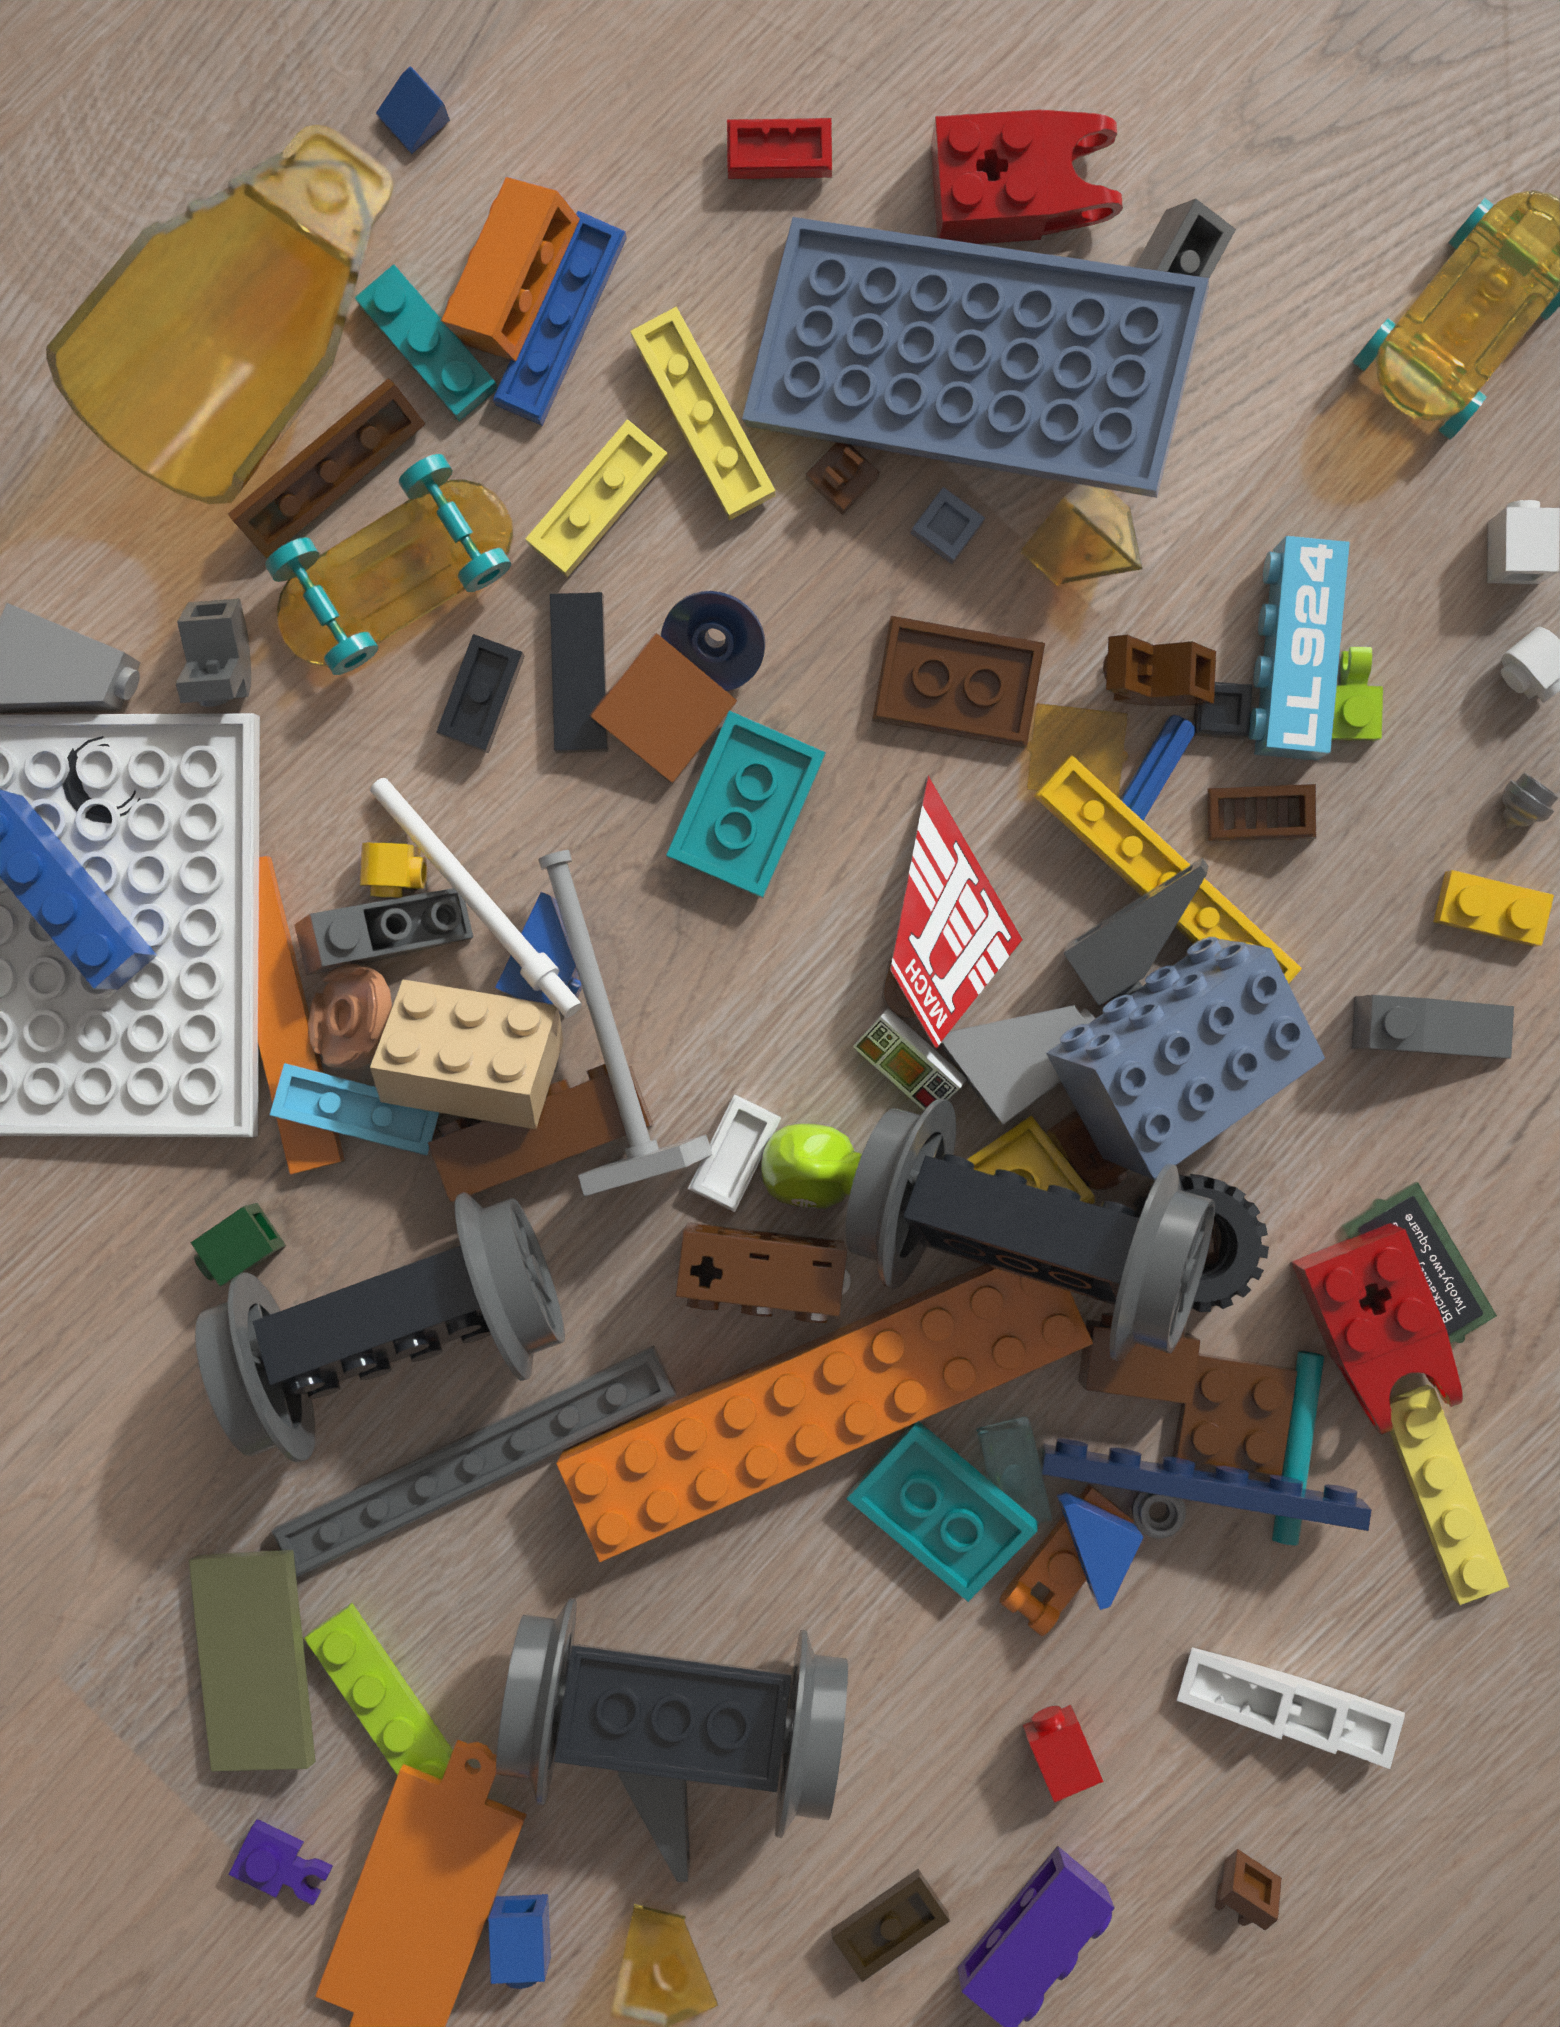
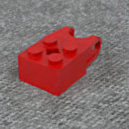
[931,109,1123,244]
[1291,1223,1463,1435]

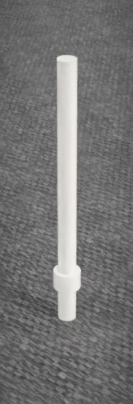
[370,778,582,1018]

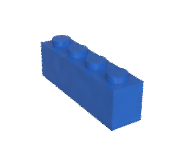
[0,790,157,990]

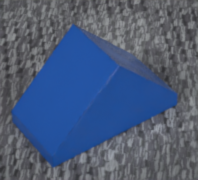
[1057,1491,1144,1610]

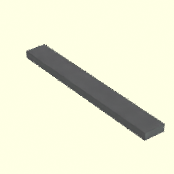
[271,1345,676,1577]

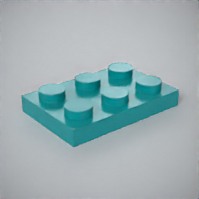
[666,711,826,899]
[846,1421,1039,1602]

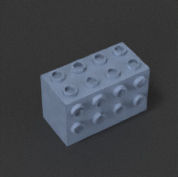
[1046,937,1325,1180]

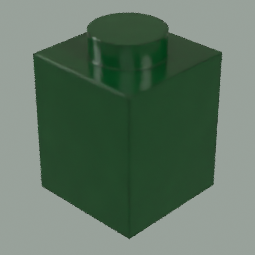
[190,1203,286,1287]

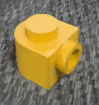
[360,842,427,898]

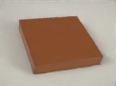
[589,633,737,783]

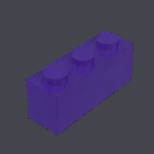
[957,1846,1115,2027]

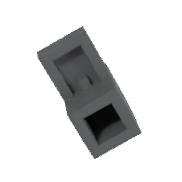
[176,598,251,707]

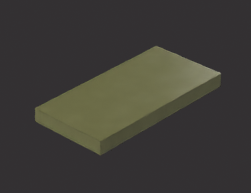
[189,1550,316,1772]

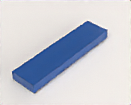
[493,211,627,426]

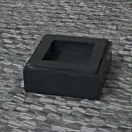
[1194,682,1252,739]

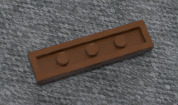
[228,378,426,559]

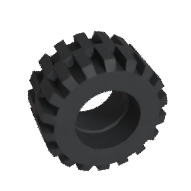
[1133,1174,1269,1312]

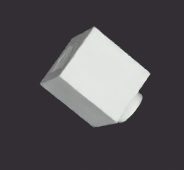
[1487,500,1560,584]

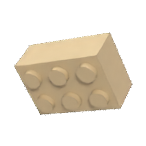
[370,979,564,1129]

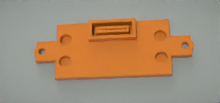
[315,1740,527,2027]

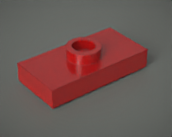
[727,118,832,179]

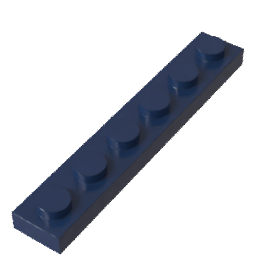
[1041,1438,1372,1531]

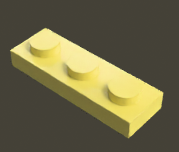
[525,419,669,578]

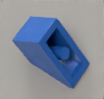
[495,892,582,1015]

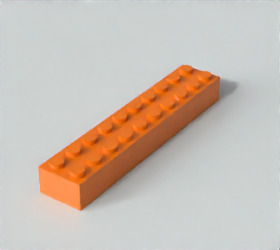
[556,1265,1093,1562]

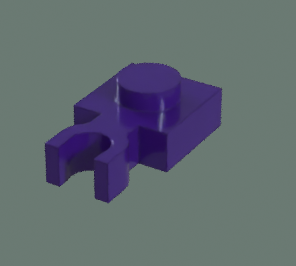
[228,1819,333,1906]

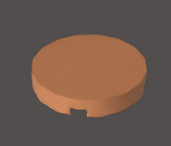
[308,964,392,1070]

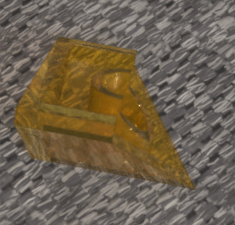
[1020,484,1143,587]
[610,1904,719,2027]

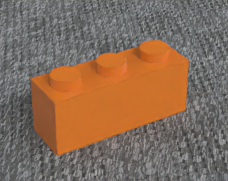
[441,177,580,361]

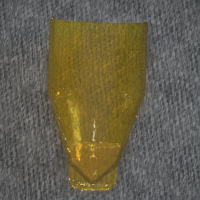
[46,124,393,504]

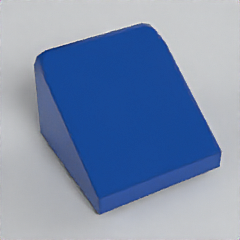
[376,66,450,155]

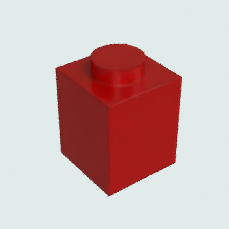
[1023,1705,1104,1803]

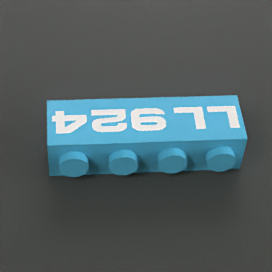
[1249,536,1350,761]

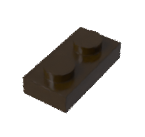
[831,1869,950,1982]

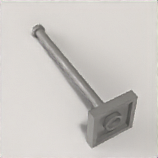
[538,850,712,1196]

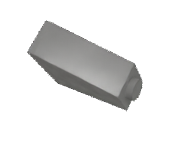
[0,603,141,713]
[939,1005,1095,1124]

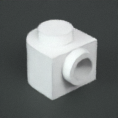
[1501,627,1560,703]

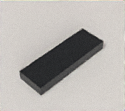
[550,592,608,753]

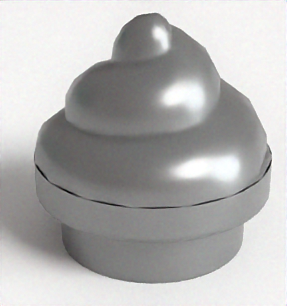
[1502,773,1559,828]

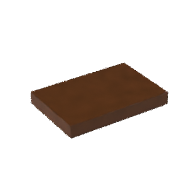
[872,616,1045,748]

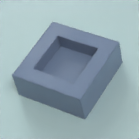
[911,487,985,564]

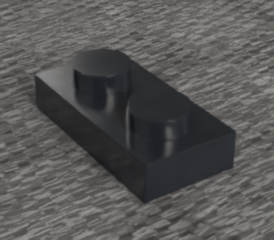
[436,634,525,753]

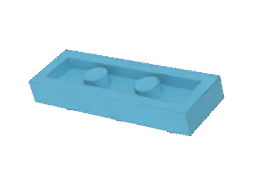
[270,1063,439,1156]

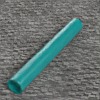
[1272,1351,1324,1546]

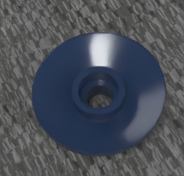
[661,591,766,691]

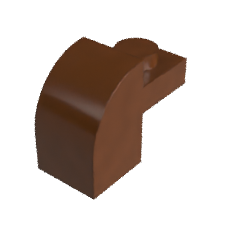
[1103,634,1216,706]

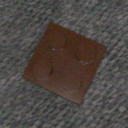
[1173,1353,1297,1476]

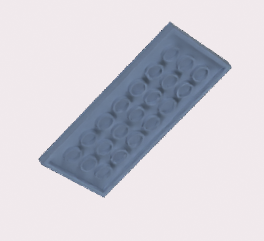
[742,217,1209,498]

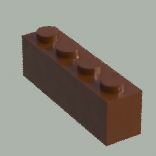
[428,1064,653,1203]

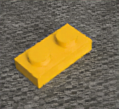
[1433,870,1554,947]

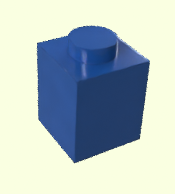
[488,1894,551,1989]

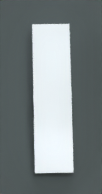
[1177,1647,1405,1769]

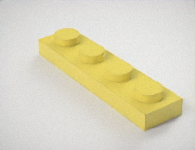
[630,306,775,521]
[1389,1384,1509,1605]

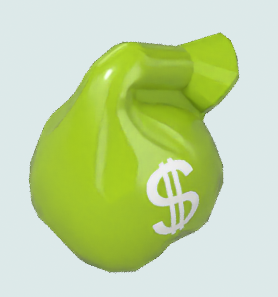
[761,1123,862,1209]

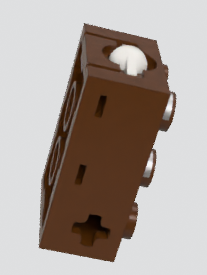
[676,1222,851,1323]

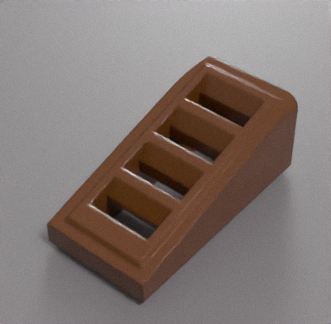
[1207,784,1316,841]

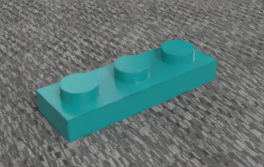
[354,264,498,422]

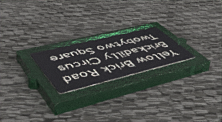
[1341,1182,1497,1344]

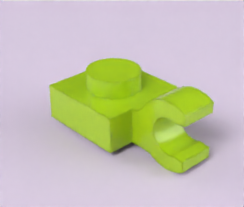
[1332,647,1383,741]

